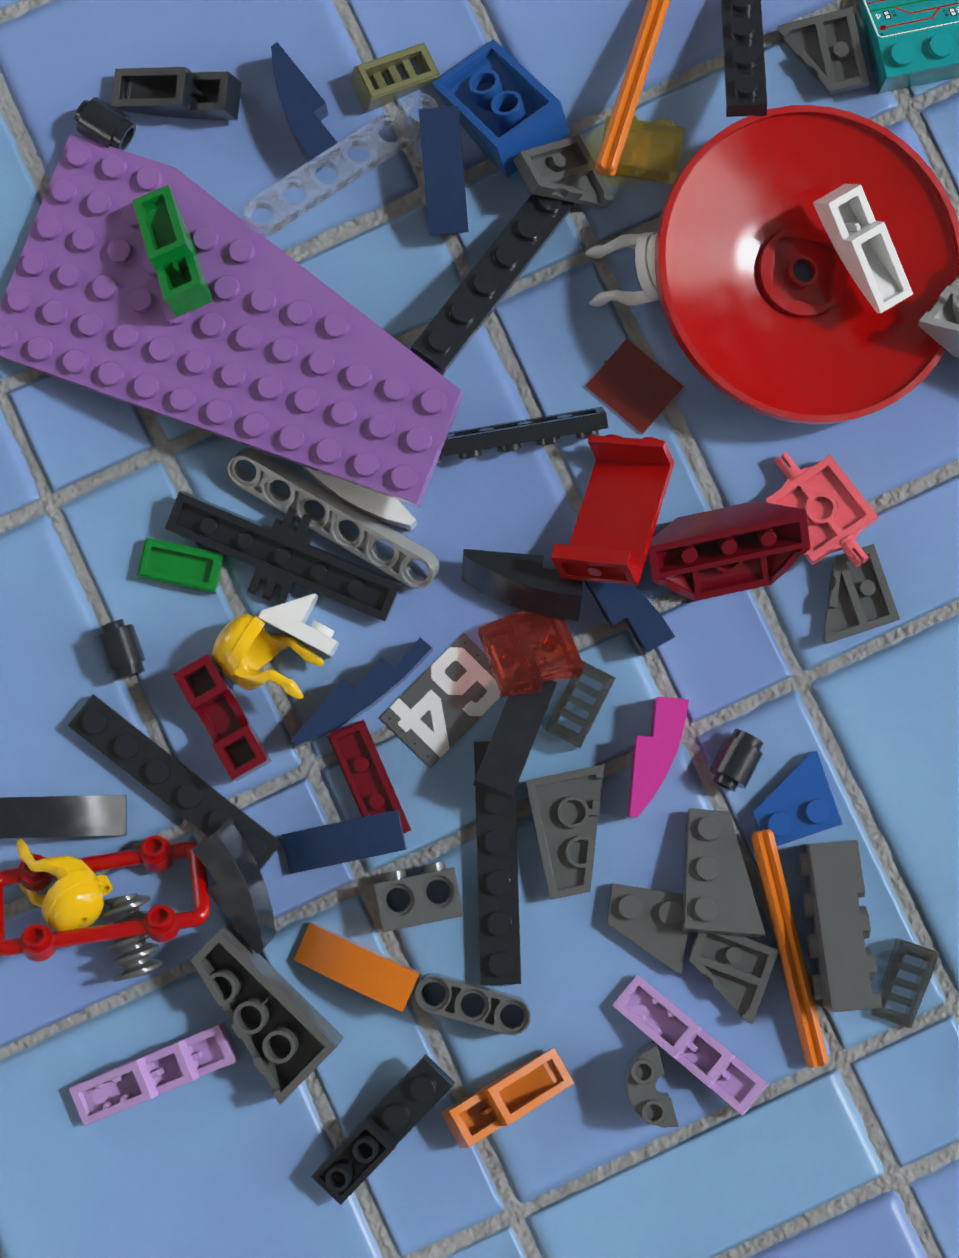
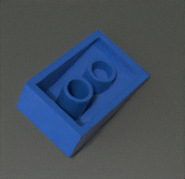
[431,39,570,178]

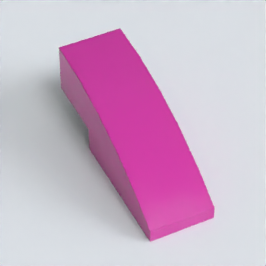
[627,697,689,817]

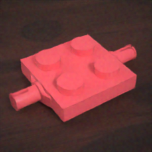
[765,452,878,568]

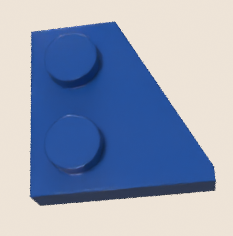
[752,751,843,846]

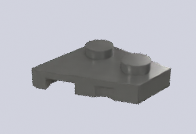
[513,135,615,208]
[823,544,900,645]
[688,932,779,1024]

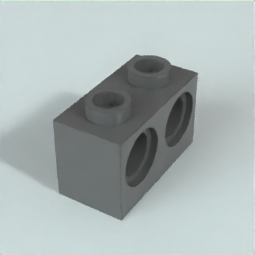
[374,861,464,932]

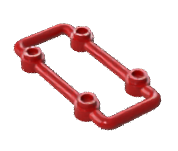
[0,835,210,962]

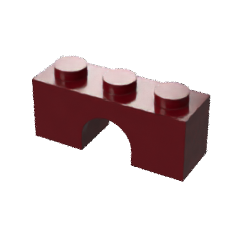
[172,654,272,781]

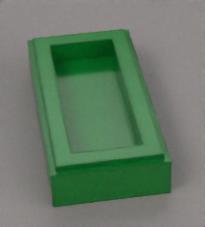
[137,537,225,594]

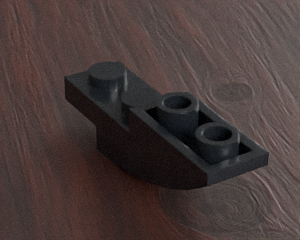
[311,1054,455,1205]

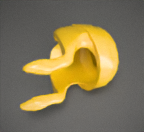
[212,614,324,699]
[16,839,113,932]

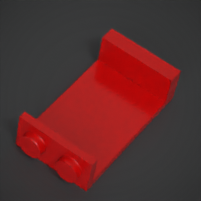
[550,434,674,586]

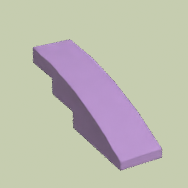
[612,974,769,1116]
[68,1022,240,1126]

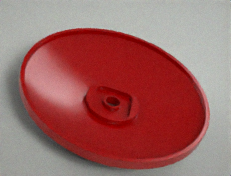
[655,105,959,425]

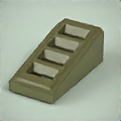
[350,43,441,112]

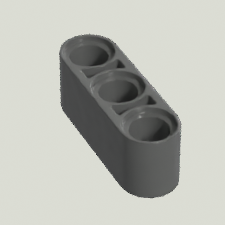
[415,973,531,1035]

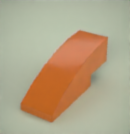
[293,922,420,1012]
[440,1048,574,1148]

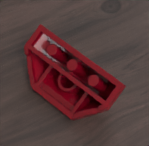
[648,501,811,601]

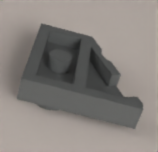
[778,7,869,96]
[606,883,688,973]

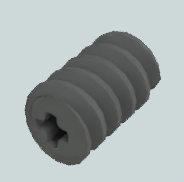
[100,893,163,982]

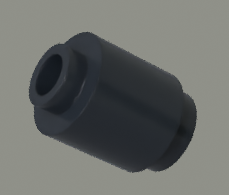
[74,97,136,151]
[95,619,146,681]
[709,729,764,792]

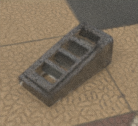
[544,660,616,749]
[871,938,940,1029]

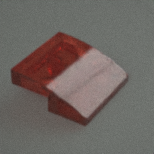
[478,611,584,697]

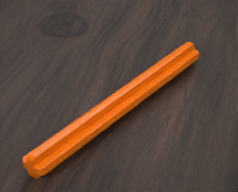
[595,0,670,177]
[751,829,828,1068]

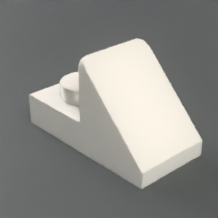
[258,593,339,658]

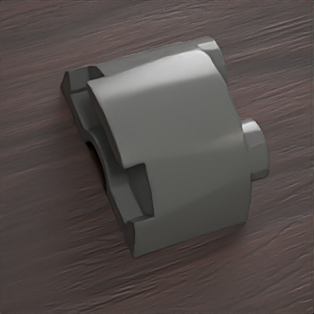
[624,1041,679,1128]

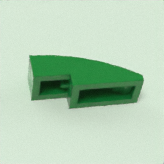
[132,185,213,317]

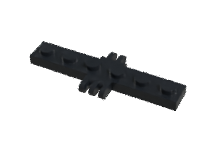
[165,491,402,621]

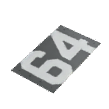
[380,633,514,768]

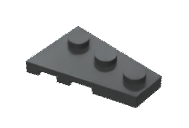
[525,764,605,900]
[682,808,765,937]

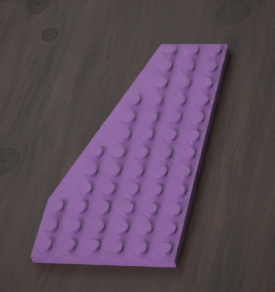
[0,133,463,507]

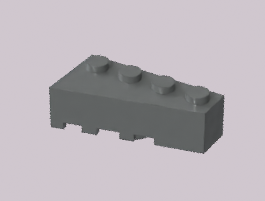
[798,840,883,1012]
[191,924,344,1105]

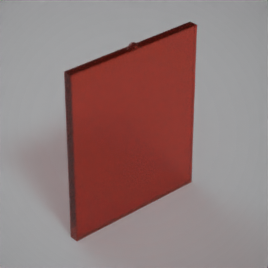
[586,339,684,434]

